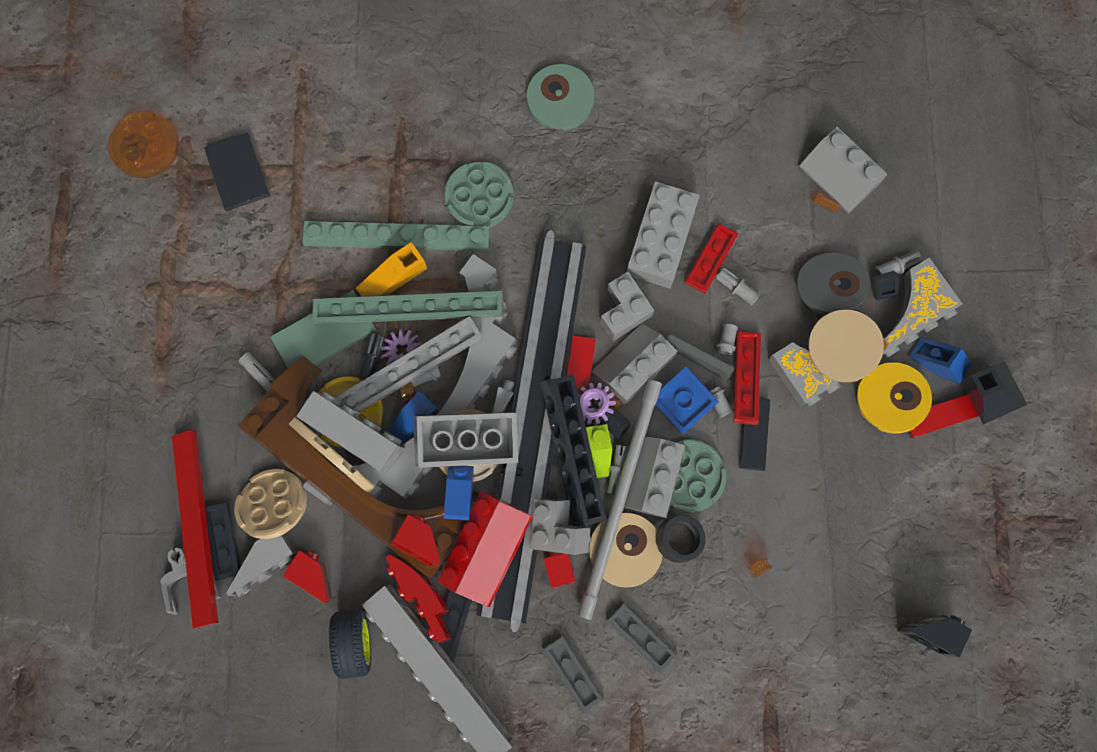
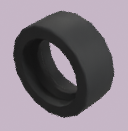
[656,515,705,563]

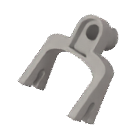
[160,548,221,615]

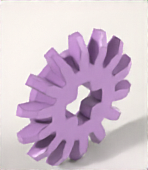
[381,329,423,366]
[578,383,616,425]

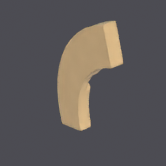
[289,417,374,494]

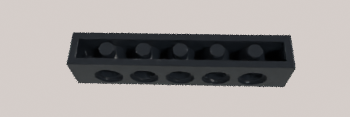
[540,375,606,526]

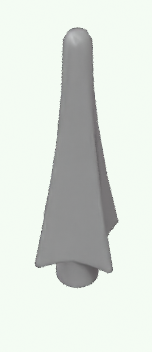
[492,380,514,413]

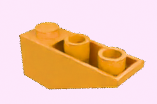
[356,242,427,297]

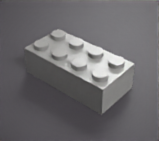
[626,182,700,289]
[296,391,405,474]
[413,412,518,468]

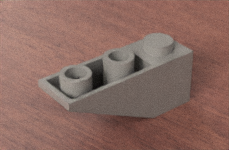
[226,534,297,597]

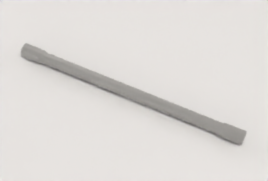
[577,380,662,620]

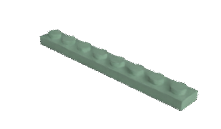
[302,221,490,251]
[313,291,504,324]

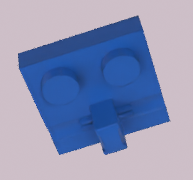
[656,366,719,434]

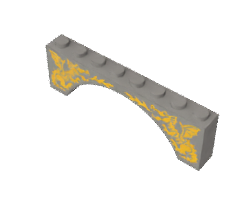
[769,257,962,407]

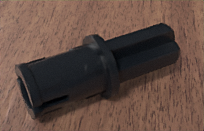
[358,332,384,379]

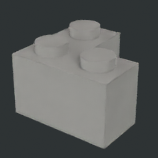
[600,272,654,342]
[531,498,590,555]

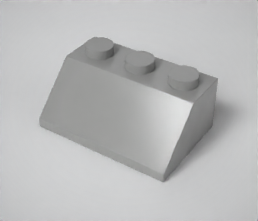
[799,127,887,214]
[591,323,677,406]
[624,437,685,519]

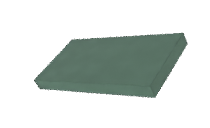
[271,290,377,368]

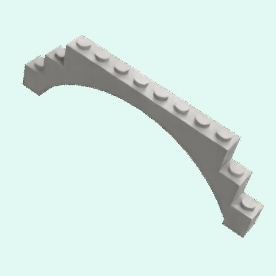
[303,254,517,506]

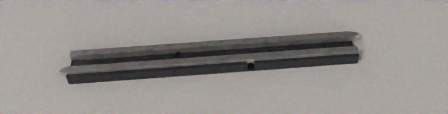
[477,230,587,632]

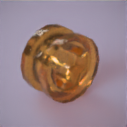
[400,381,416,403]
[747,557,773,578]

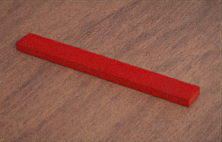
[172,430,219,629]

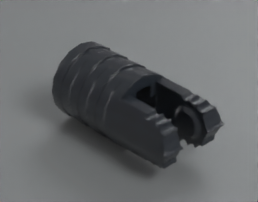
[593,399,631,439]

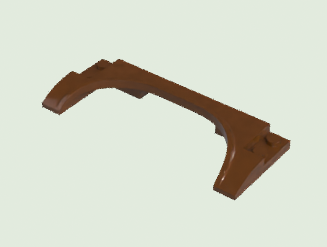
[238,356,479,580]

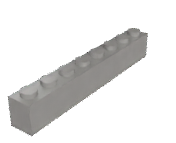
[362,584,516,752]

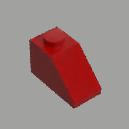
[391,514,440,569]
[283,549,332,603]

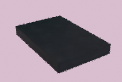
[204,133,270,211]

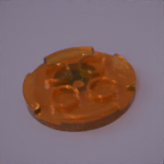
[108,111,179,178]

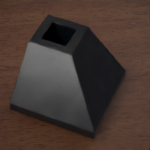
[961,362,1028,424]

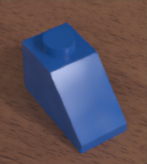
[909,337,972,384]
[389,391,439,444]
[444,465,474,520]

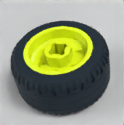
[329,609,371,679]

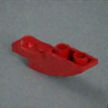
[386,555,451,643]

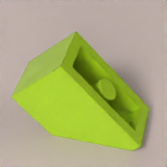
[586,424,612,479]

